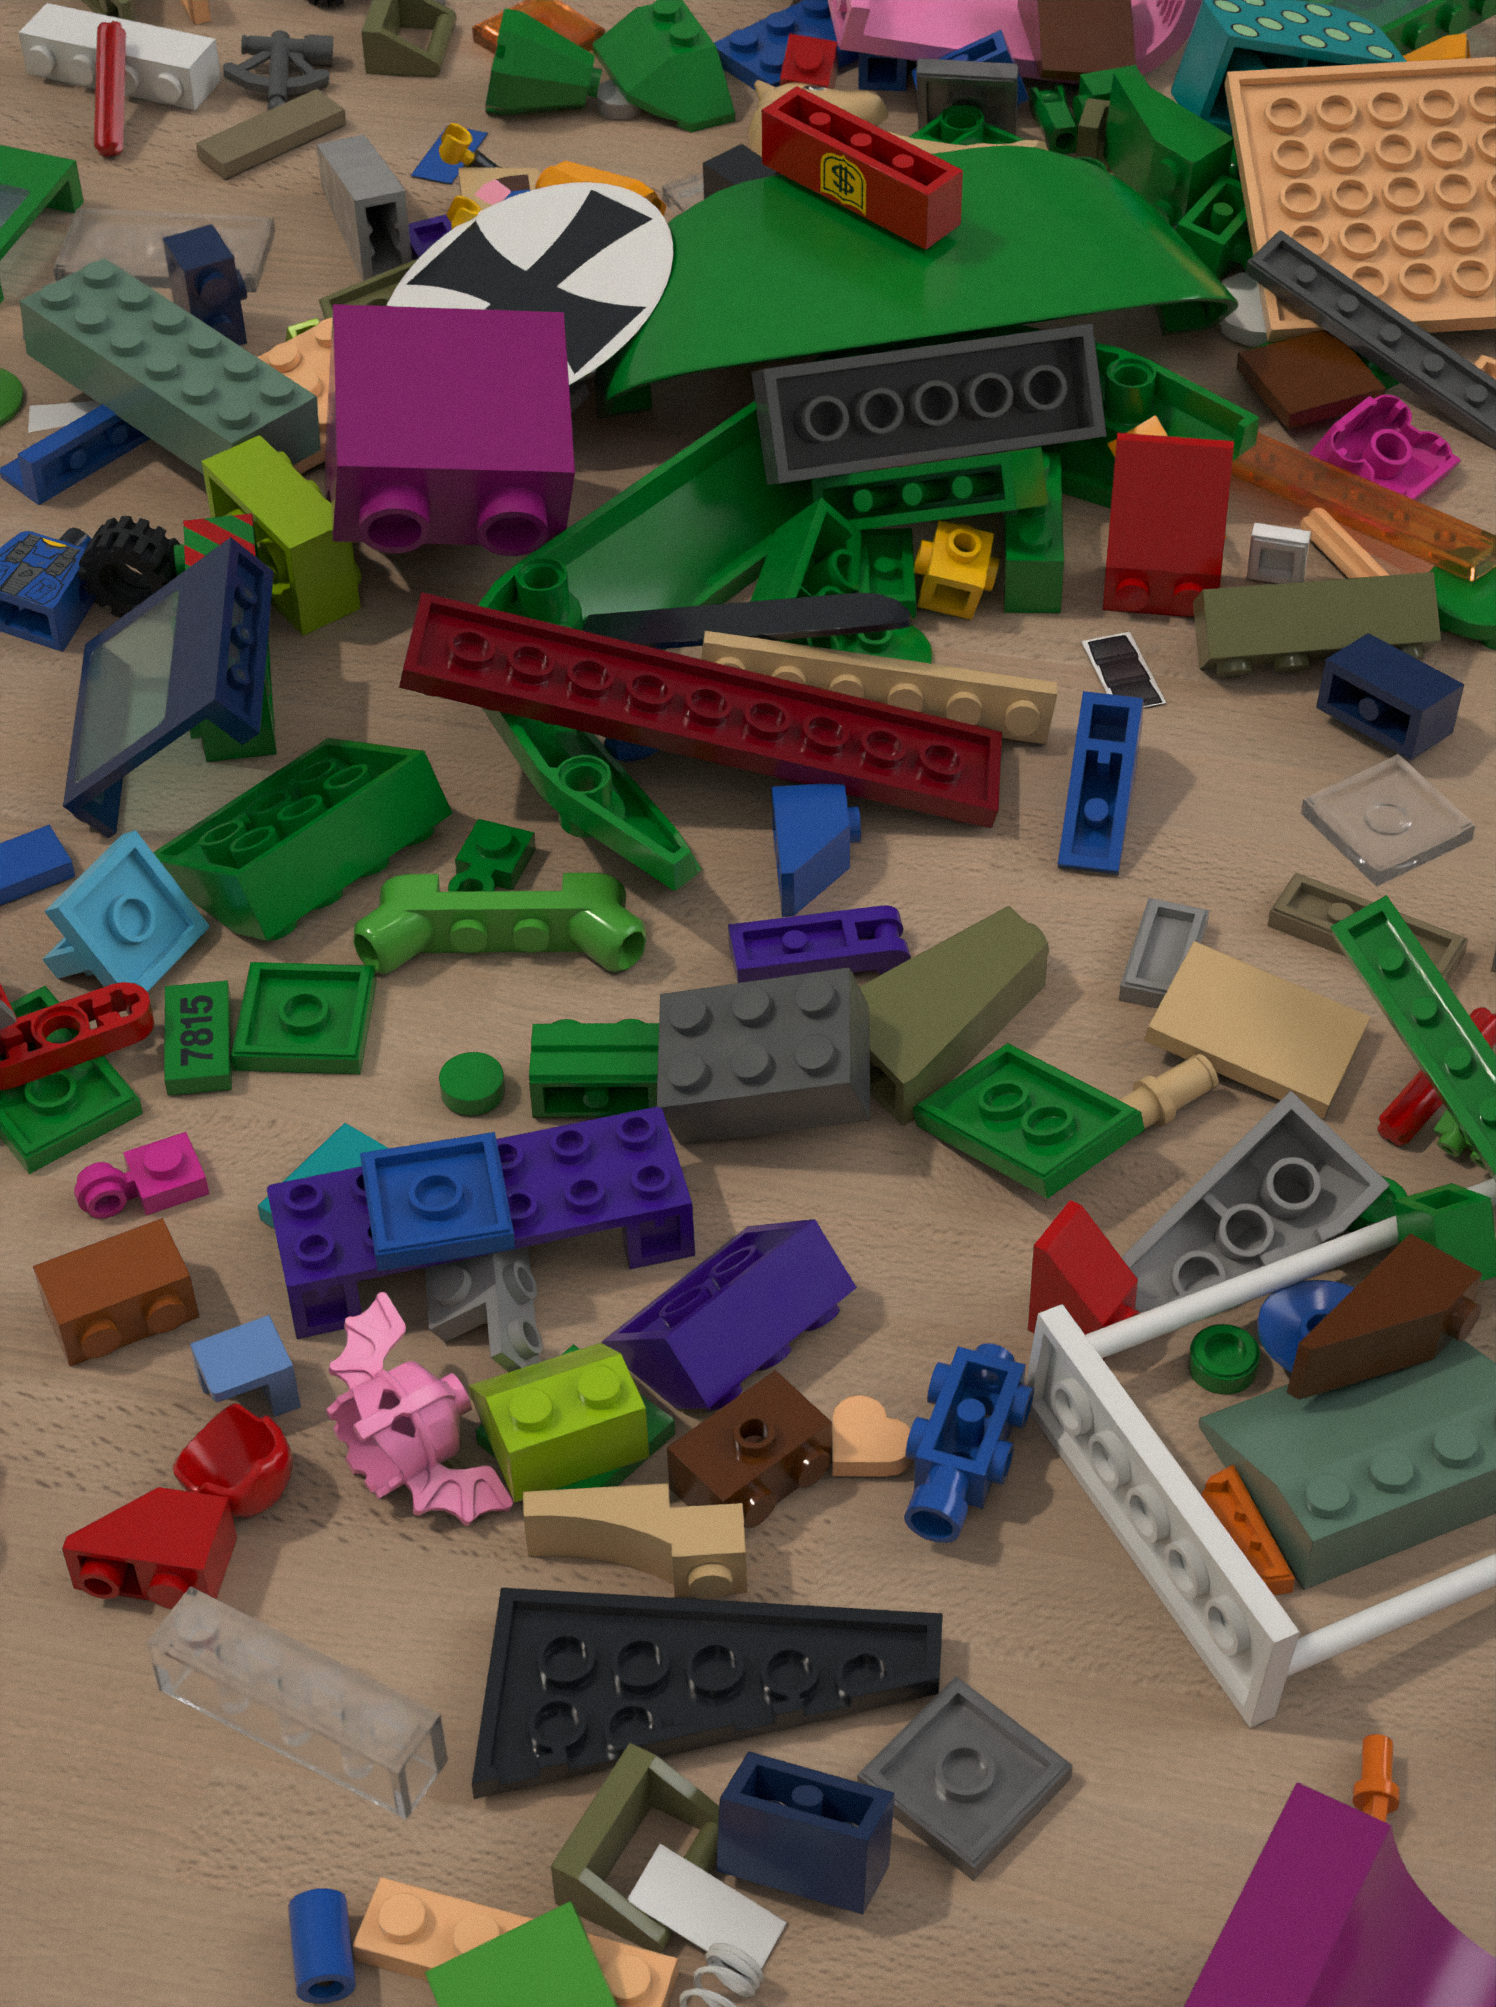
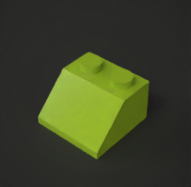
[468,1343,649,1502]

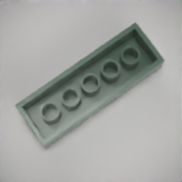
[19,258,321,475]

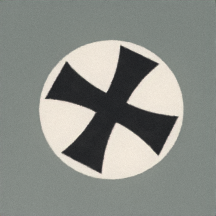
[387,182,673,385]

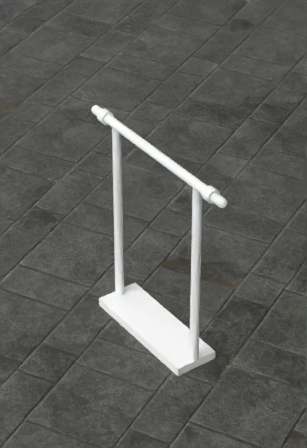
[1025,1178,1496,1728]

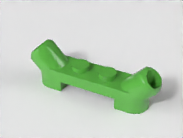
[353,872,647,975]

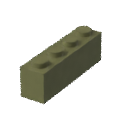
[1193,572,1441,677]

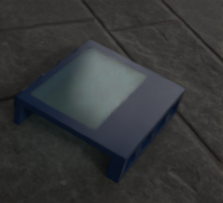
[63,537,274,838]

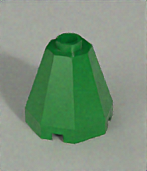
[485,8,602,115]

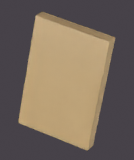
[1144,941,1371,1119]

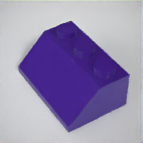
[602,1219,857,1412]

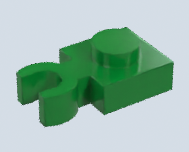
[448,819,536,892]

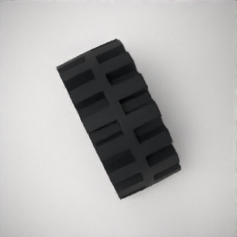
[78,516,180,623]

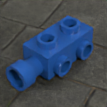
[904,1343,1035,1543]

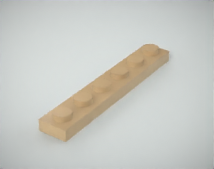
[701,631,1058,744]

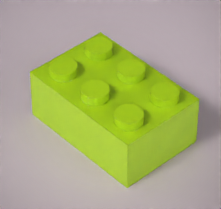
[201,435,362,636]

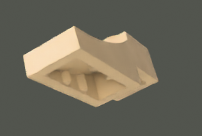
[523,1483,747,1600]

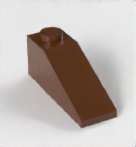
[1287,1233,1482,1400]

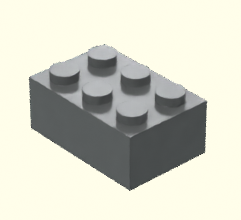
[657,968,870,1145]

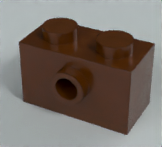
[667,1370,832,1528]

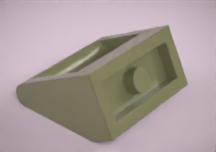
[361,0,457,77]
[551,1743,719,1954]

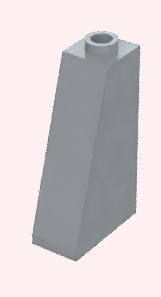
[316,134,412,281]

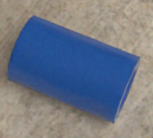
[288,1888,356,2004]

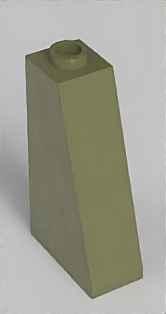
[860,906,1049,1126]

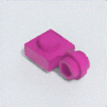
[74,1132,209,1219]

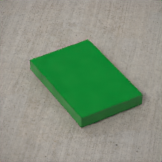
[0,985,143,1174]
[913,1043,1145,1199]

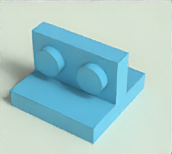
[42,830,210,992]

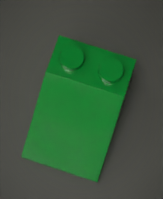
[1103,69,1234,231]

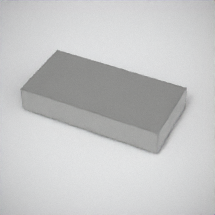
[1119,898,1210,1009]

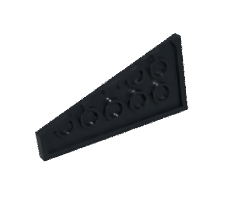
[472,1587,943,1799]

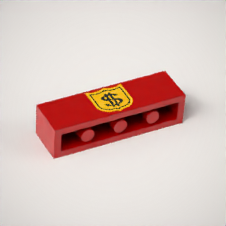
[761,86,963,250]

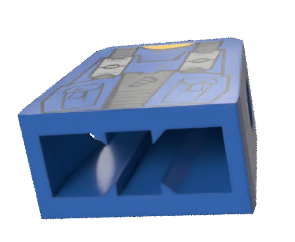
[0,528,97,652]

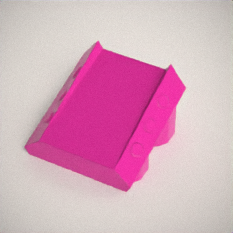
[1303,395,1461,515]

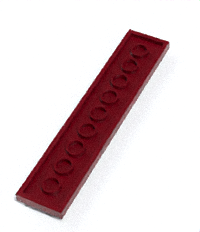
[399,592,1002,829]

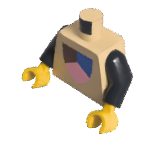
[439,123,540,229]

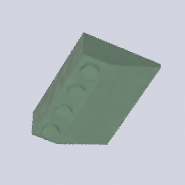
[1199,1338,1496,1590]

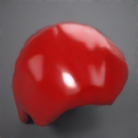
[172,1404,293,1518]

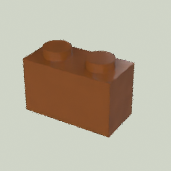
[33,1218,199,1366]

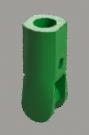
[1029,84,1078,154]

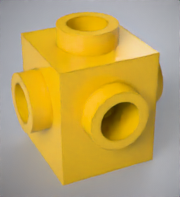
[913,520,999,620]

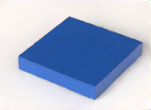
[360,1132,516,1271]

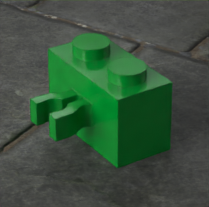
[1176,174,1253,281]

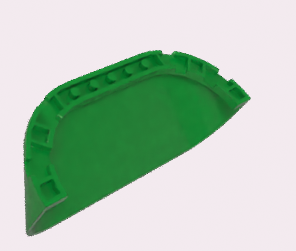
[595,145,1239,419]

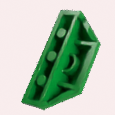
[592,0,736,133]

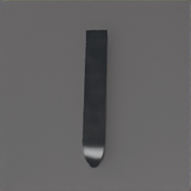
[582,593,912,649]

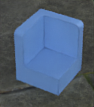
[190,1315,301,1417]

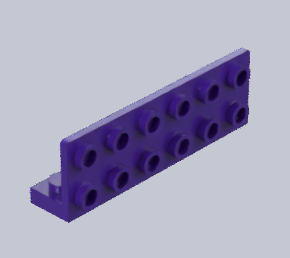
[267,1107,695,1339]

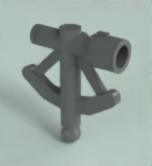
[223,30,333,110]

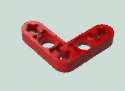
[0,982,155,1090]

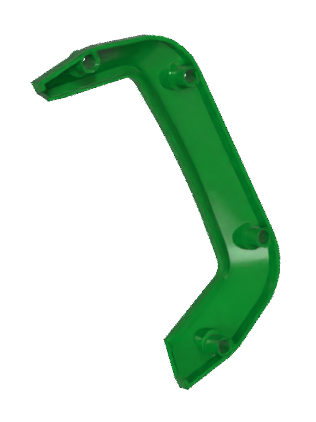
[478,325,1259,891]

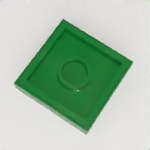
[231,962,377,1075]

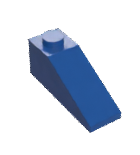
[1058,691,1143,875]

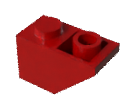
[62,1487,237,1610]

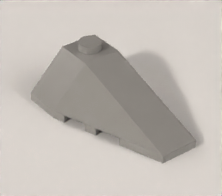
[1121,1091,1390,1313]

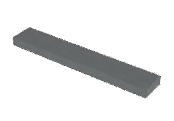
[1245,230,1496,450]

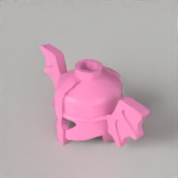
[326,1292,513,1526]

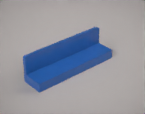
[0,404,151,505]

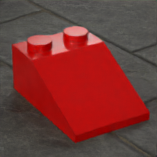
[1103,433,1234,617]

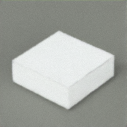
[1246,523,1311,584]

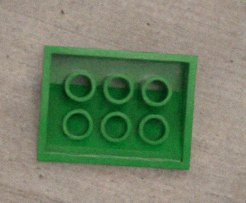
[153,738,453,941]

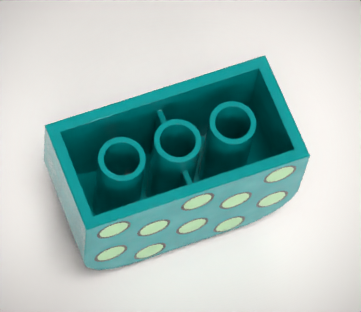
[1171,0,1407,135]

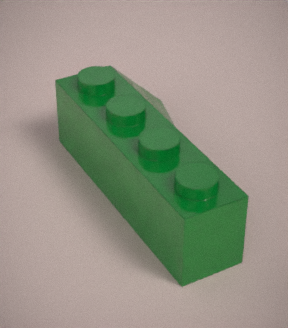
[750,498,861,651]

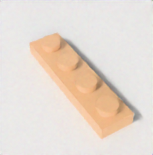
[352,1877,679,2007]

